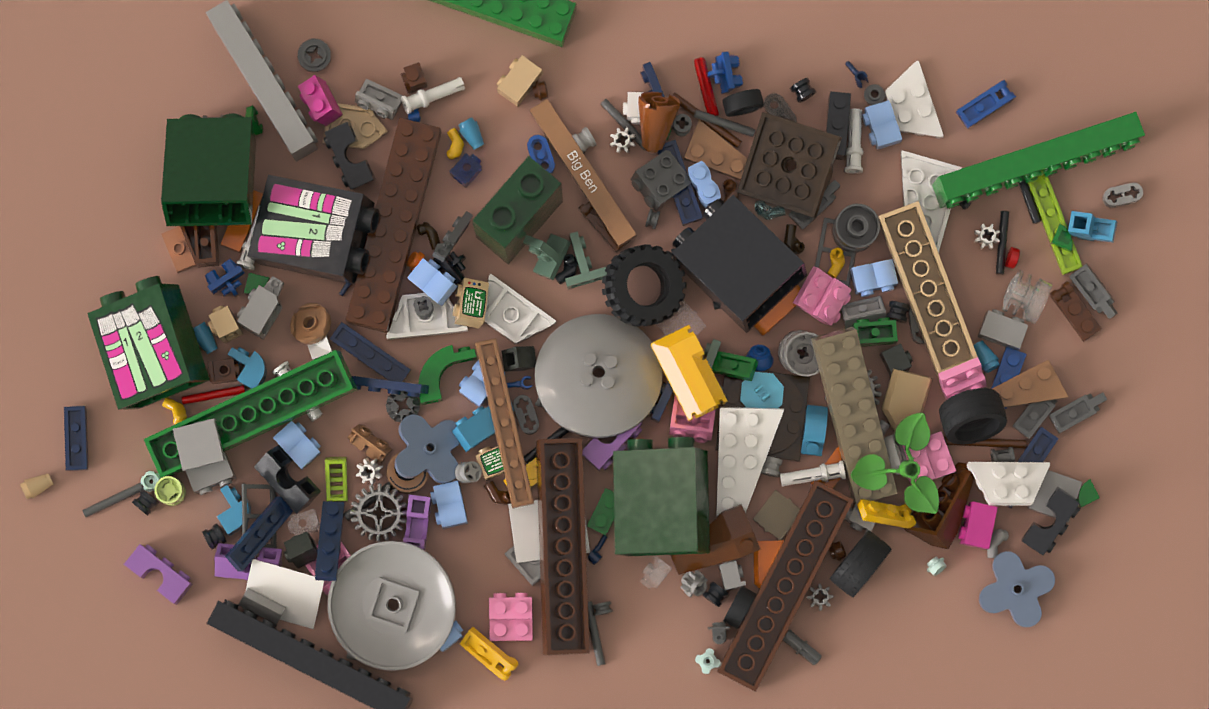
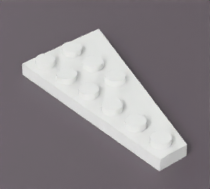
[901,150,962,253]
[716,407,784,517]

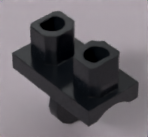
[433,251,466,285]

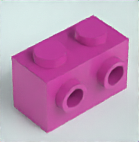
[298,75,343,126]
[958,502,998,549]

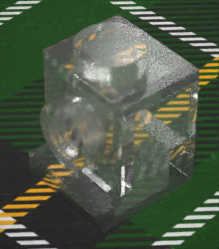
[287,509,320,536]
[640,555,672,589]

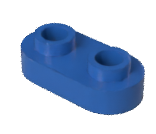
[527,135,555,174]

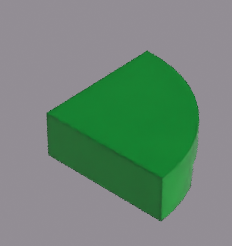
[245,105,263,136]
[1051,224,1073,252]
[244,273,270,294]
[1078,479,1100,508]

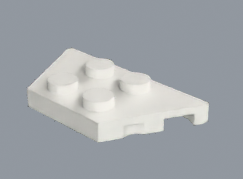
[885,61,944,138]
[484,274,556,344]
[386,293,468,340]
[967,462,1050,506]

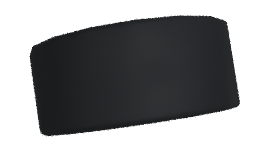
[722,89,764,117]
[723,586,756,629]

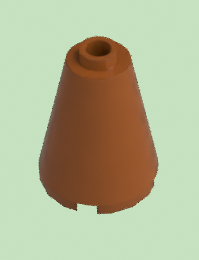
[638,92,680,153]

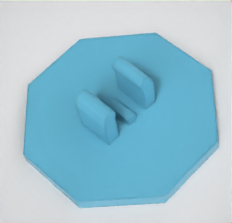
[740,372,784,408]

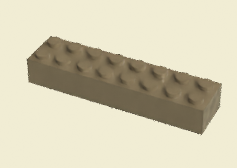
[811,327,898,505]

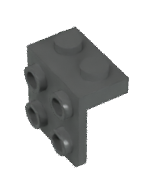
[631,150,691,212]

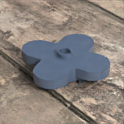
[395,414,460,484]
[979,551,1055,628]

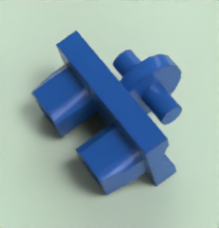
[707,51,743,94]
[205,259,245,296]

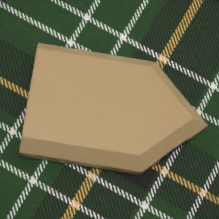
[323,103,388,149]
[881,369,933,433]

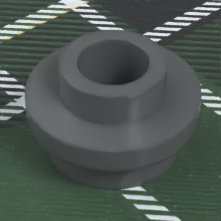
[864,84,885,105]

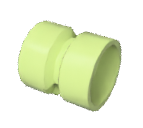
[154,476,186,506]

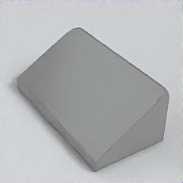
[841,296,886,329]
[239,588,286,625]

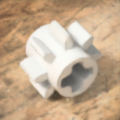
[610,128,636,153]
[974,224,1000,250]
[356,458,383,484]

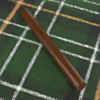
[673,92,742,148]
[944,436,1027,449]

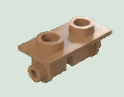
[348,424,393,463]

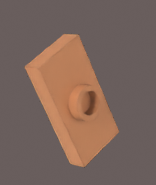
[161,226,196,273]

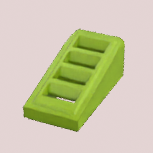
[325,457,348,502]

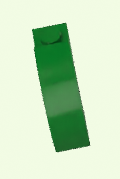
[418,345,477,405]

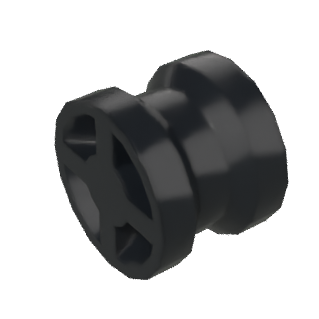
[790,78,816,103]
[886,301,910,323]
[132,489,159,516]
[202,523,227,550]
[702,581,729,607]

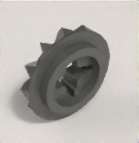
[298,39,331,72]
[386,391,420,422]

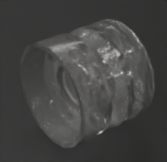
[1001,269,1053,324]

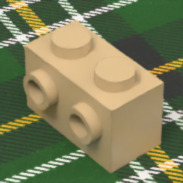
[208,305,244,344]

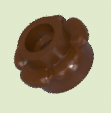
[533,81,548,101]
[829,541,846,561]

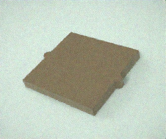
[753,490,800,540]

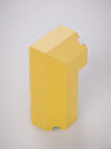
[650,325,727,421]

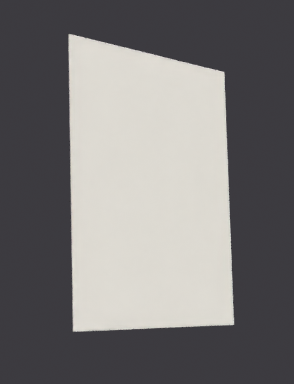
[508,500,590,563]
[242,559,324,629]

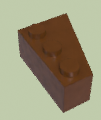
[180,225,219,267]

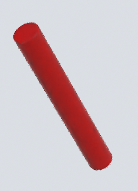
[181,385,246,405]

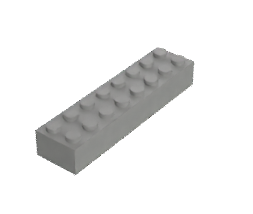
[205,0,318,162]

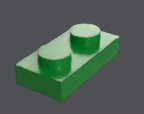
[711,351,759,381]
[587,488,614,536]

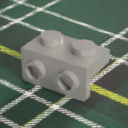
[355,79,403,120]

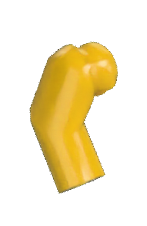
[446,128,464,160]
[827,247,845,279]
[162,397,187,424]

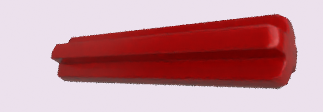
[694,57,719,116]

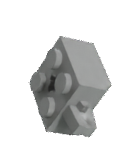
[237,276,284,340]

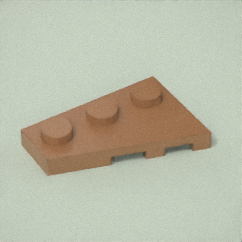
[684,120,747,181]
[992,360,1068,408]

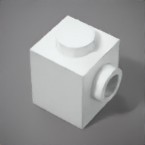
[623,92,644,125]

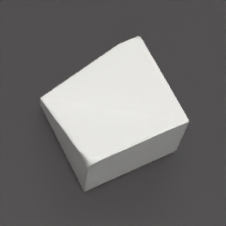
[307,335,332,360]

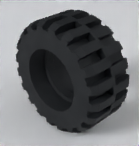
[602,244,687,327]

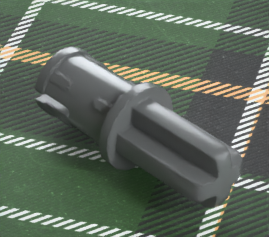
[782,629,822,665]

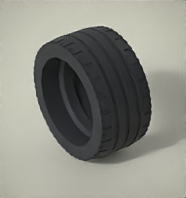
[939,388,1007,445]
[829,530,892,597]

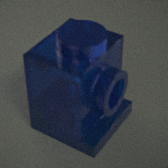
[449,153,483,188]

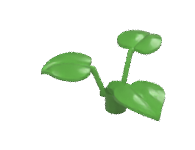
[851,413,939,514]

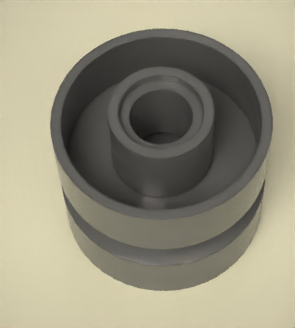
[832,204,880,253]

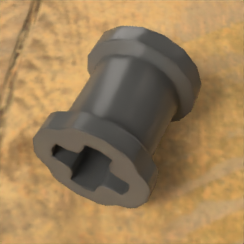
[672,114,692,136]
[413,296,434,318]
[990,447,1015,462]

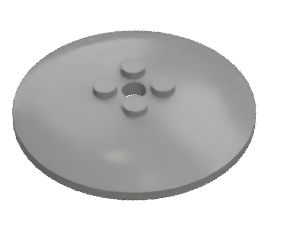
[535,314,662,438]
[328,541,456,670]

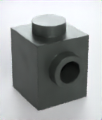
[880,343,913,377]
[501,346,536,372]
[284,531,318,569]

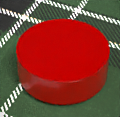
[1005,247,1020,269]

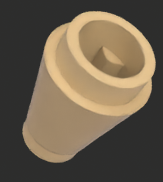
[20,473,54,499]

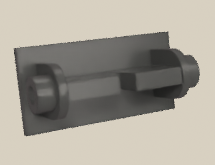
[708,622,730,644]

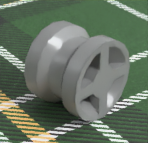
[572,127,597,153]
[761,456,783,477]
[455,461,482,483]

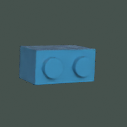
[452,406,495,452]

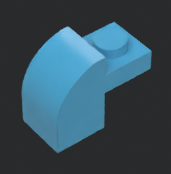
[1068,211,1117,243]
[228,347,267,389]
[801,405,828,456]
[217,485,251,536]

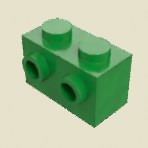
[852,318,898,347]

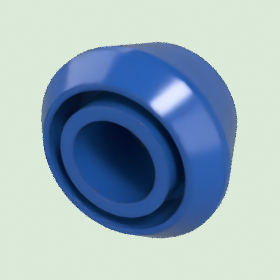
[745,345,774,371]

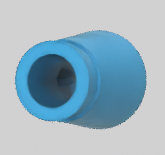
[458,117,484,150]
[193,322,218,354]
[973,340,1000,373]

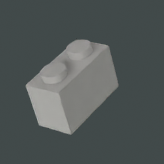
[977,309,1028,350]
[186,452,236,495]

